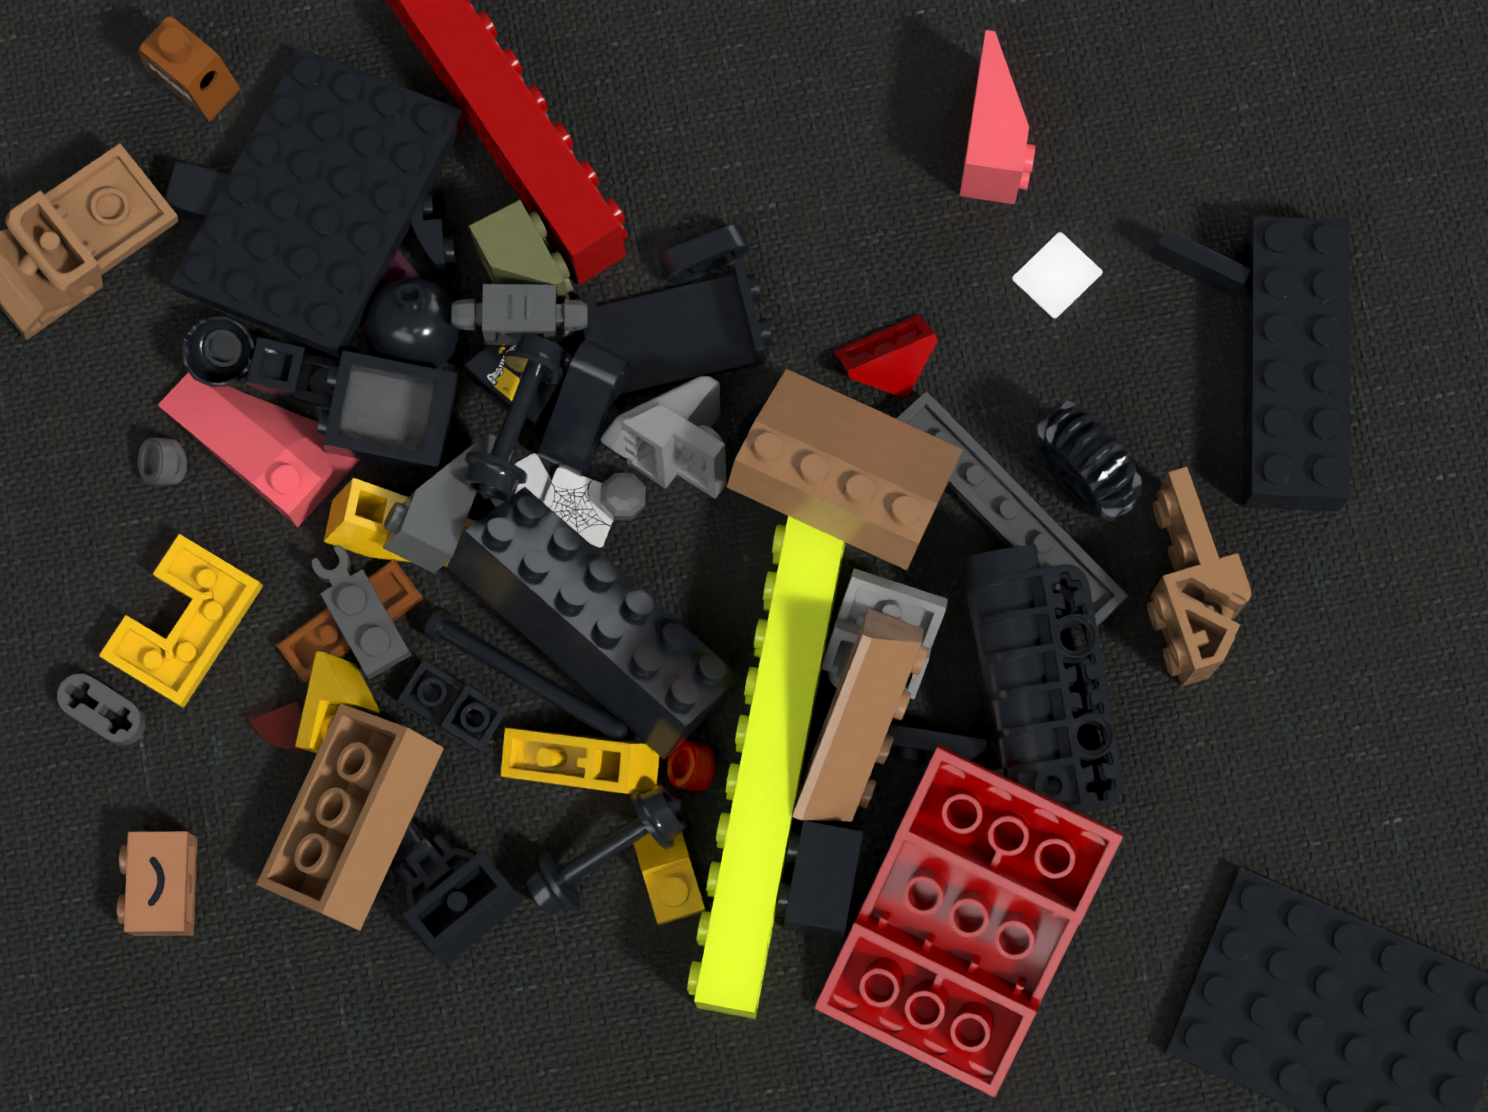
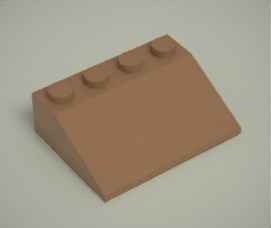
[727,369,963,570]

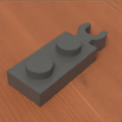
[312,545,412,679]

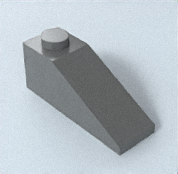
[383,433,496,574]

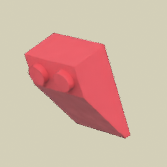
[960,30,1036,204]

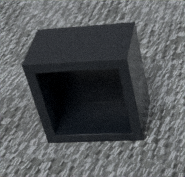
[776,821,863,941]

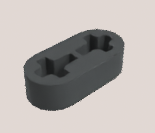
[57,674,145,746]

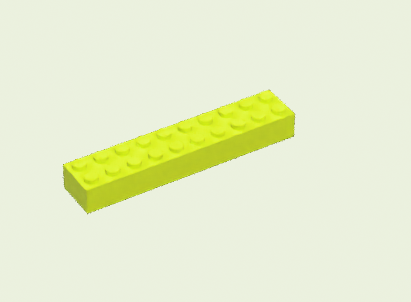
[687,516,845,1019]

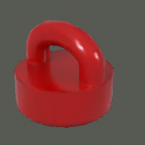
[667,740,716,792]

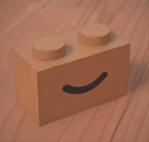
[117,831,197,936]

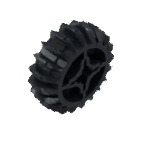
[1030,400,1144,522]

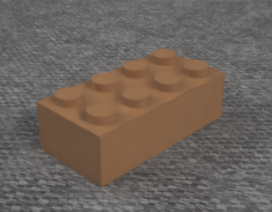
[256,703,444,931]

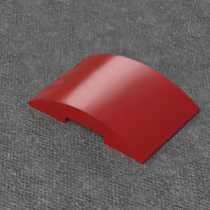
[814,745,1124,1097]

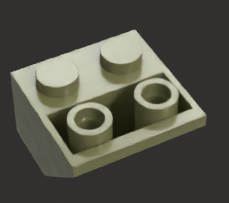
[469,200,574,304]

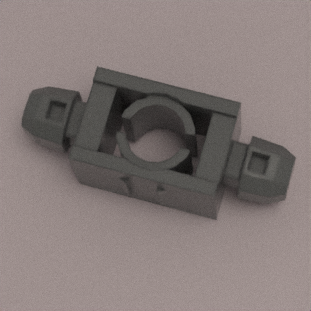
[451,284,588,345]

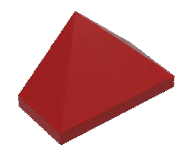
[834,314,938,399]

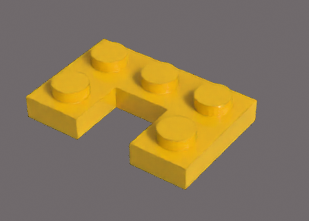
[99,534,263,708]

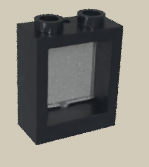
[316,351,458,474]

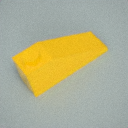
[324,478,477,567]
[500,728,659,794]

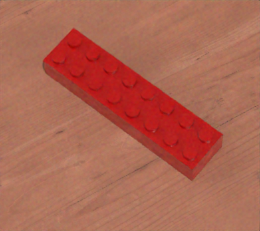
[386,0,628,285]

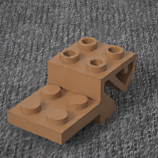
[0,143,178,340]
[1147,467,1251,687]

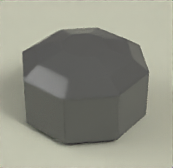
[600,473,646,521]

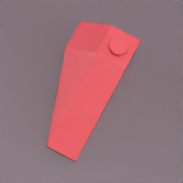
[158,372,361,528]

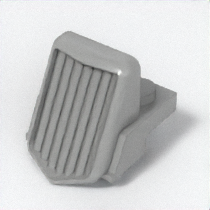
[601,376,727,499]
[821,568,948,699]

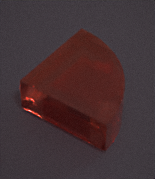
[251,701,307,752]

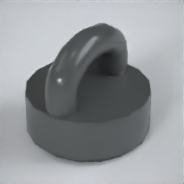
[138,437,187,485]

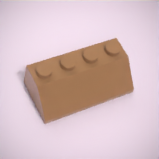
[792,608,929,821]

